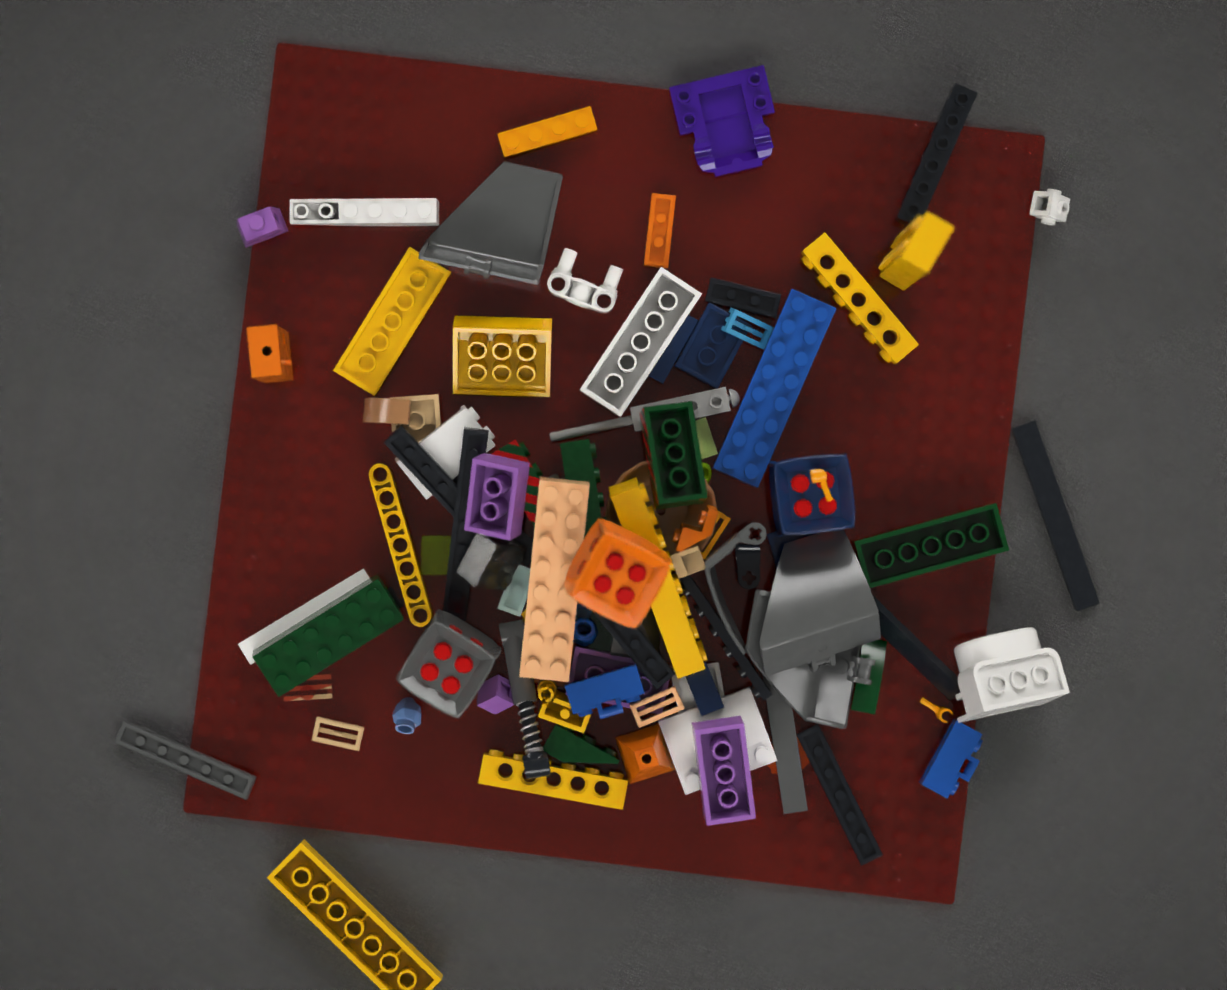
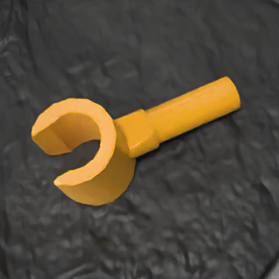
[810,469,833,502]
[920,697,953,723]

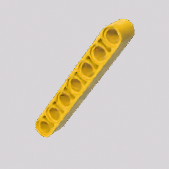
[369,464,433,627]

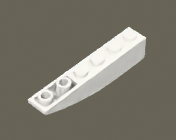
[290,198,439,226]

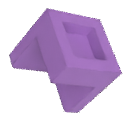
[477,675,514,714]

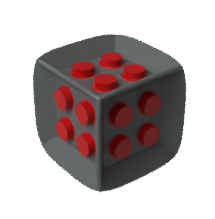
[396,609,502,719]

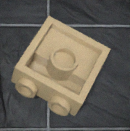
[390,394,442,442]

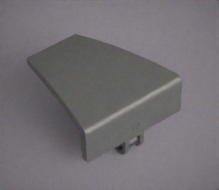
[418,161,563,285]
[745,590,875,729]

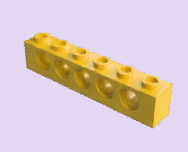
[801,232,919,365]
[478,749,628,810]

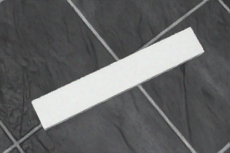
[238,568,370,665]

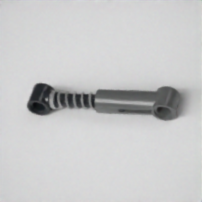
[499,619,551,780]

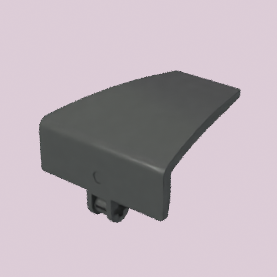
[705,522,766,655]
[759,529,881,676]

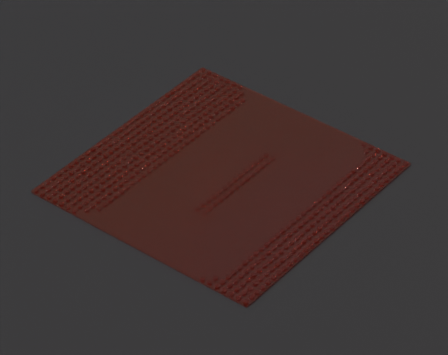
[183,43,1045,904]

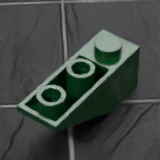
[543,724,620,764]

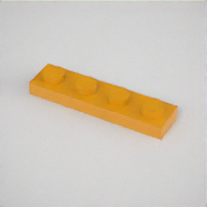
[497,106,597,158]

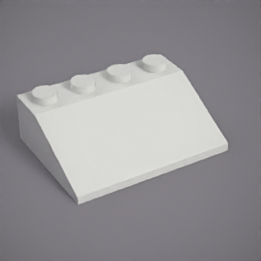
[658,687,777,795]

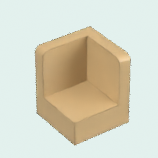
[670,546,705,579]

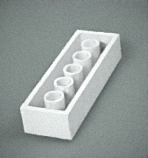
[580,267,702,417]

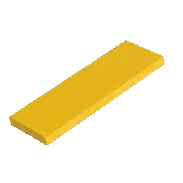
[333,247,451,396]

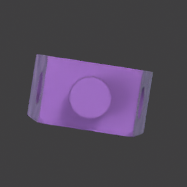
[237,206,288,248]

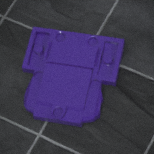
[669,65,775,177]

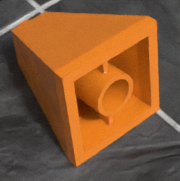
[615,724,676,784]

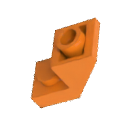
[672,504,718,552]

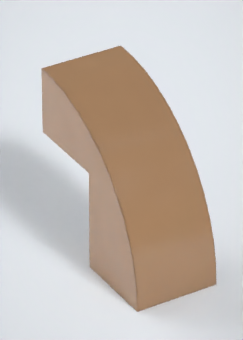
[363,398,411,425]

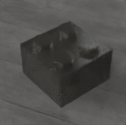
[456,533,527,590]

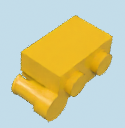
[537,679,593,733]

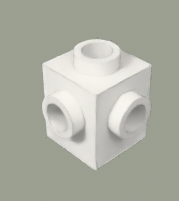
[1029,189,1070,225]

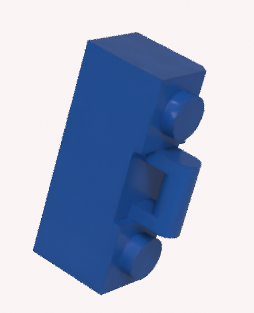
[564,664,645,719]
[919,718,983,799]

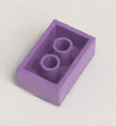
[464,453,530,540]

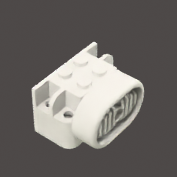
[954,627,1070,723]

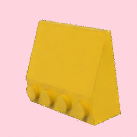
[453,315,552,397]

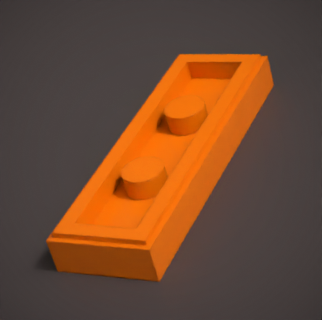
[644,193,676,269]

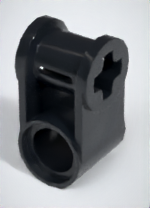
[735,543,761,589]

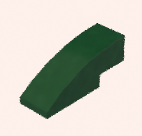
[850,640,887,715]

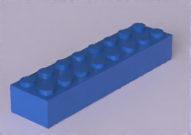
[712,289,837,488]

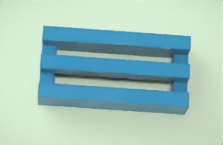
[721,308,774,350]

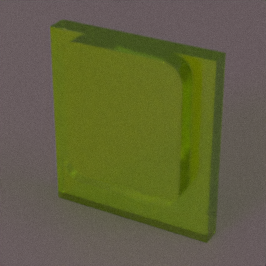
[421,536,451,575]

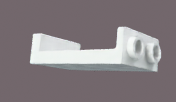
[395,405,496,500]

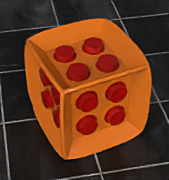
[563,518,671,629]

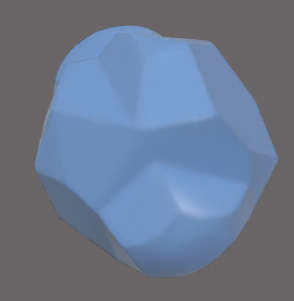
[392,697,421,734]

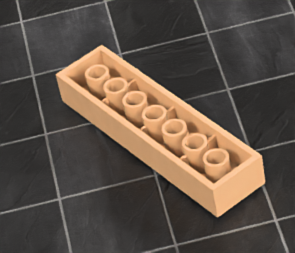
[519,477,590,682]

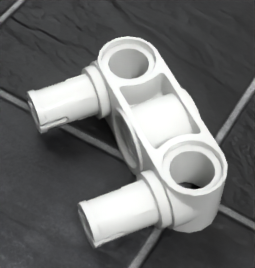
[547,248,623,314]

